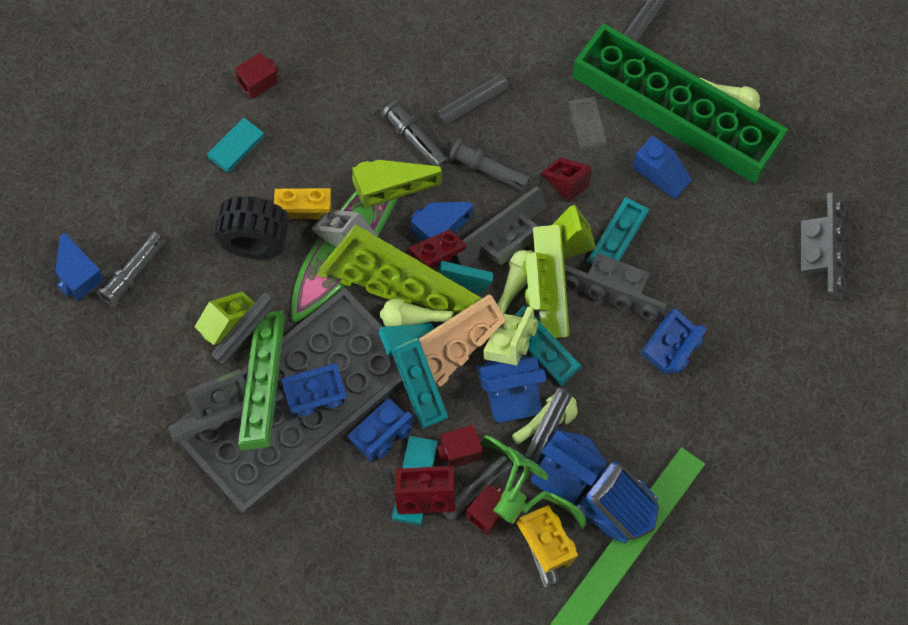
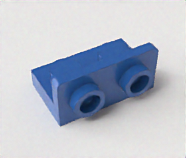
[347,398,413,462]

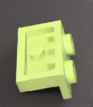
[484,307,538,366]

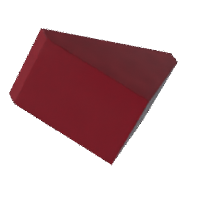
[540,157,592,202]

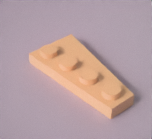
[419,294,506,388]

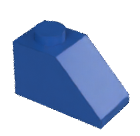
[633,135,692,199]
[411,202,473,241]
[56,232,104,301]

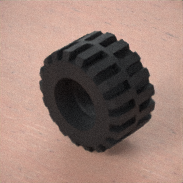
[214,196,289,259]

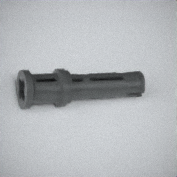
[381,99,449,168]
[449,138,531,192]
[96,232,166,308]

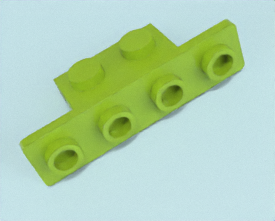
[523,225,570,338]

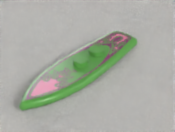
[291,191,398,323]

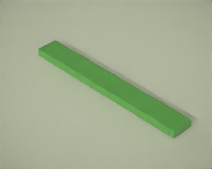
[550,447,705,625]

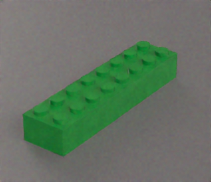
[572,23,788,184]

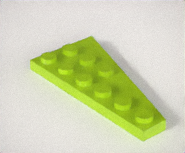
[317,224,501,316]

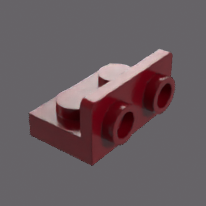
[407,230,467,269]
[394,466,456,514]

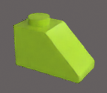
[552,205,596,259]
[195,291,255,345]

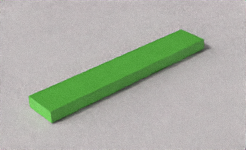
[238,311,285,451]

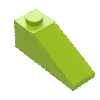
[352,160,442,208]

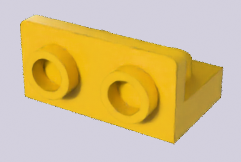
[274,188,332,220]
[516,505,578,573]

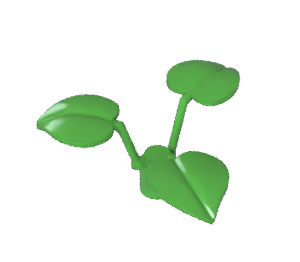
[480,435,586,530]

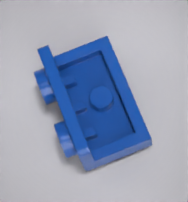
[641,309,707,374]
[280,362,348,417]

